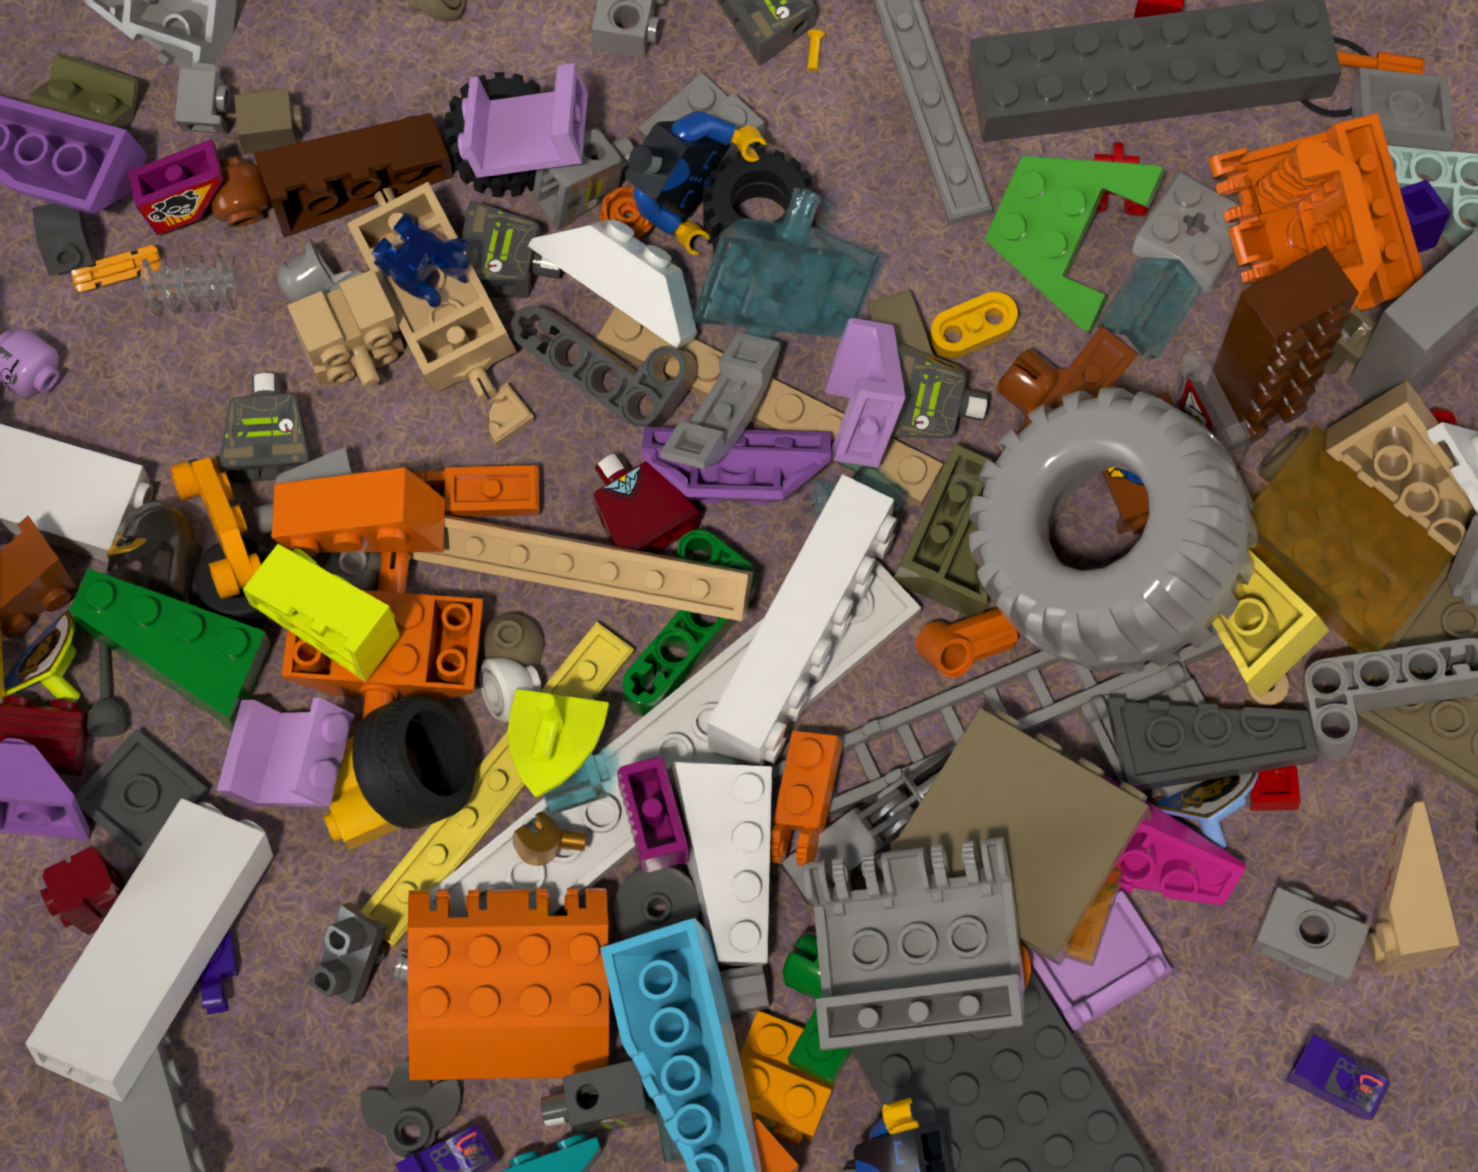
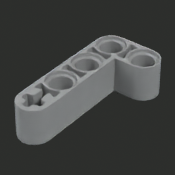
[1303,638,1478,761]

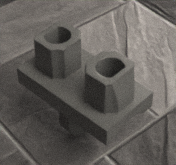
[309,902,387,1005]

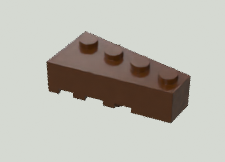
[254,113,453,238]

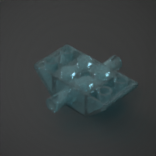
[692,188,879,340]

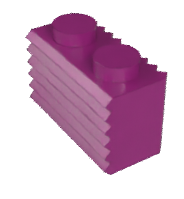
[617,757,689,873]

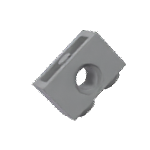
[1250,887,1370,989]

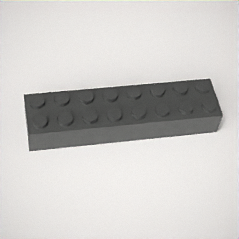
[968,0,1341,142]

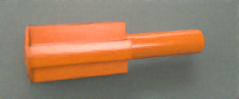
[1337,51,1424,75]

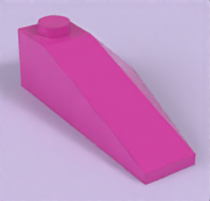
[1102,776,1246,906]

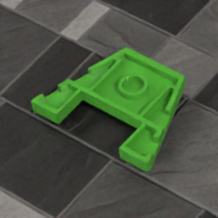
[984,156,1166,334]

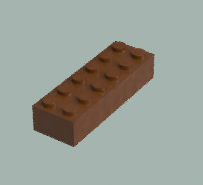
[1201,245,1359,448]

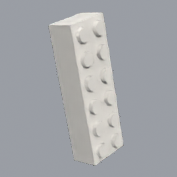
[707,474,897,766]

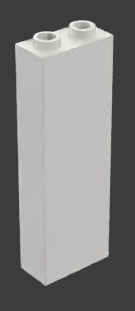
[0,424,153,565]
[25,798,273,1103]

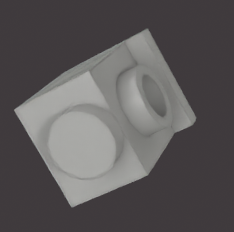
[175,63,229,134]

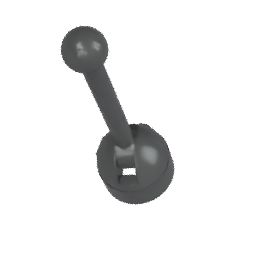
[86,638,125,737]

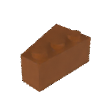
[0,516,77,640]

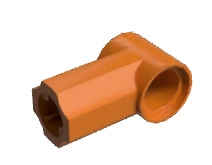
[916,608,1018,678]

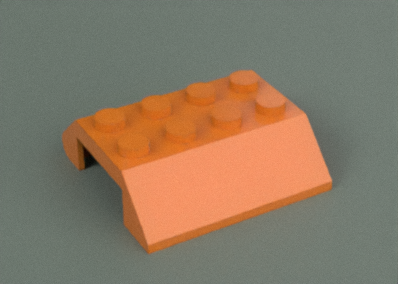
[1208,113,1424,312]
[1254,138,1385,312]
[408,888,609,1080]

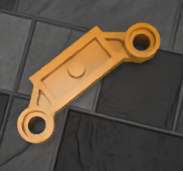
[169,456,261,600]

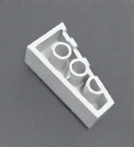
[667,762,772,968]

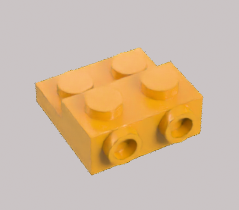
[739,1010,838,1144]

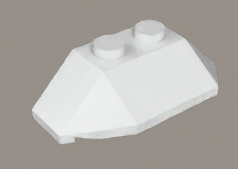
[528,219,697,348]

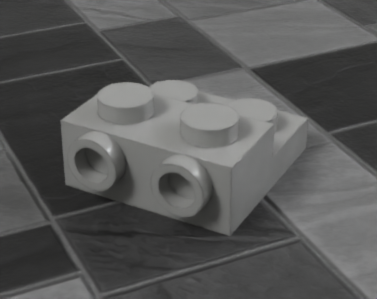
[1351,67,1454,152]
[638,73,764,185]

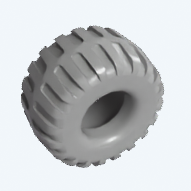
[969,387,1258,673]

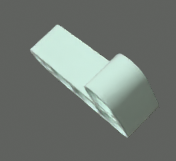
[1387,145,1478,248]

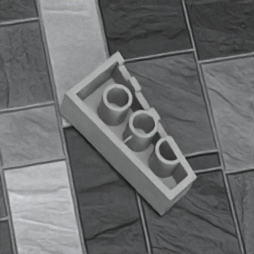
[107,1029,208,1172]

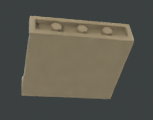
[890,708,1153,966]

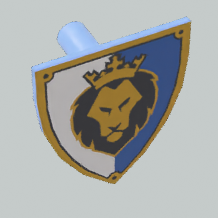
[1150,772,1259,849]

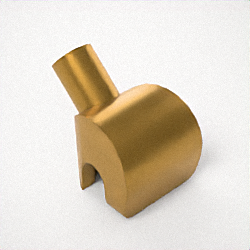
[513,811,586,866]

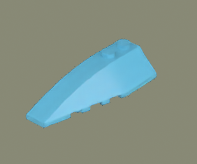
[600,918,762,1172]

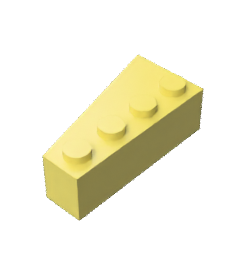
[1212,548,1330,698]

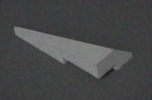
[84,0,237,69]

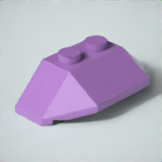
[642,427,831,505]

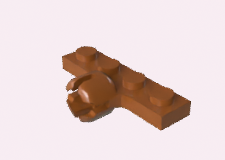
[994,326,1138,462]

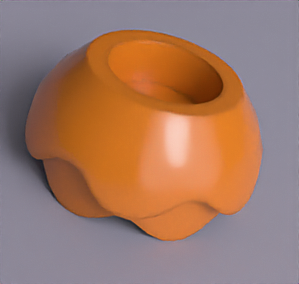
[599,186,654,239]

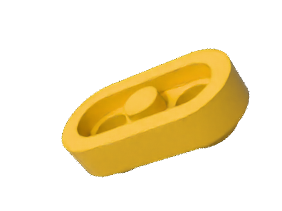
[930,292,1018,358]

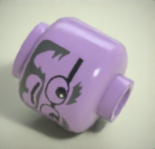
[0,329,59,397]

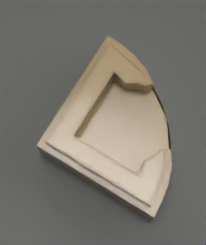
[488,383,535,447]

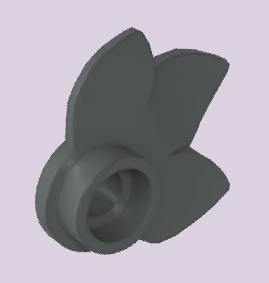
[361,1059,461,1158]

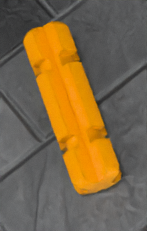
[71,244,162,293]

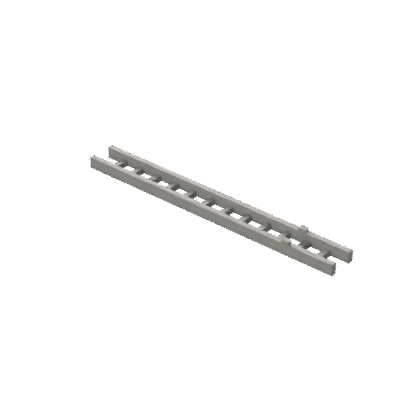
[771,531,1355,833]

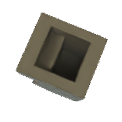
[1323,306,1377,375]

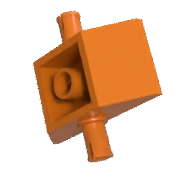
[281,552,484,720]

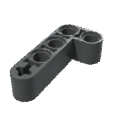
[511,306,697,427]

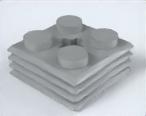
[1132,171,1240,293]

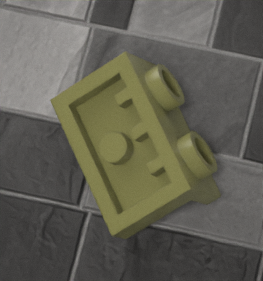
[29,53,139,129]

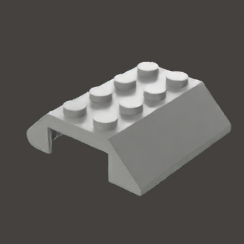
[803,837,1025,1051]

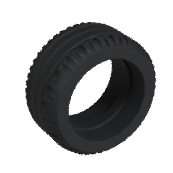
[352,695,475,829]

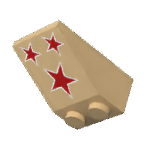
[1366,801,1460,975]

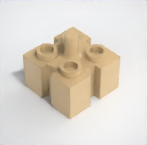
[287,269,404,387]

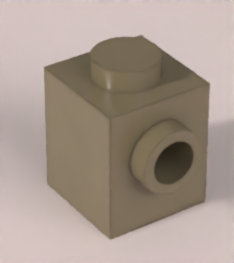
[234,87,304,155]

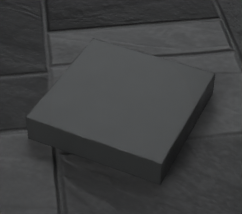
[74,729,209,861]

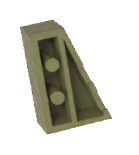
[894,443,995,617]

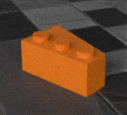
[272,467,445,556]

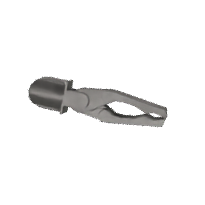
[780,747,951,905]

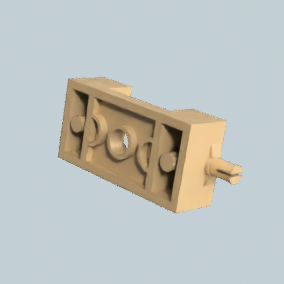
[347,182,517,401]

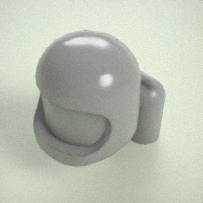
[277,239,364,302]

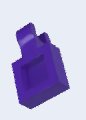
[196,926,238,1015]

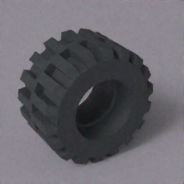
[445,72,547,198]
[703,148,817,274]

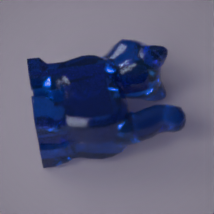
[371,213,471,308]

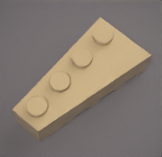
[1326,380,1478,557]

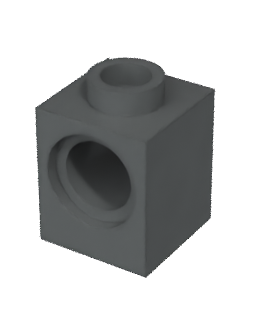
[32,203,94,276]

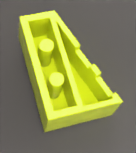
[243,544,400,682]

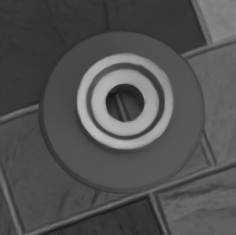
[613,867,700,939]

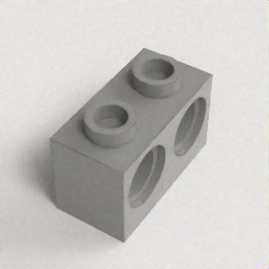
[591,0,665,58]

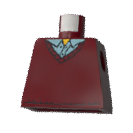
[593,454,699,554]

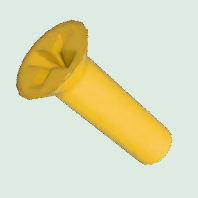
[806,30,826,72]

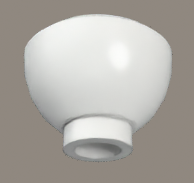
[479,657,541,723]

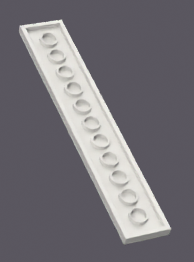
[430,558,921,918]

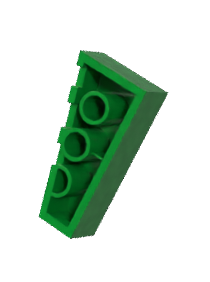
[69,568,272,731]

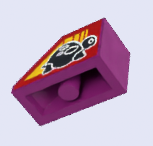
[128,139,223,236]

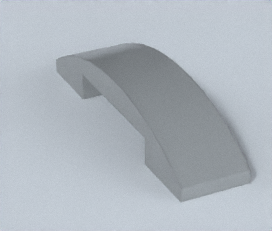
[661,332,780,469]

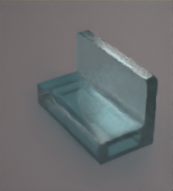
[1097,257,1203,359]

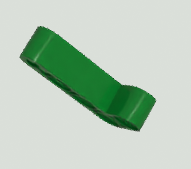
[622,529,756,716]

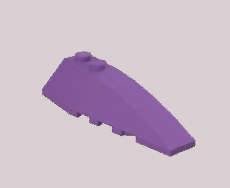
[0,96,148,214]

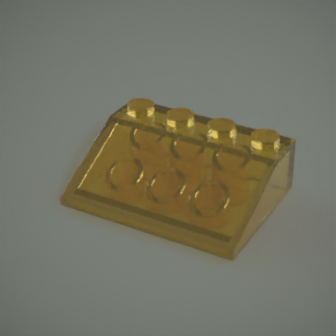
[1248,425,1454,654]

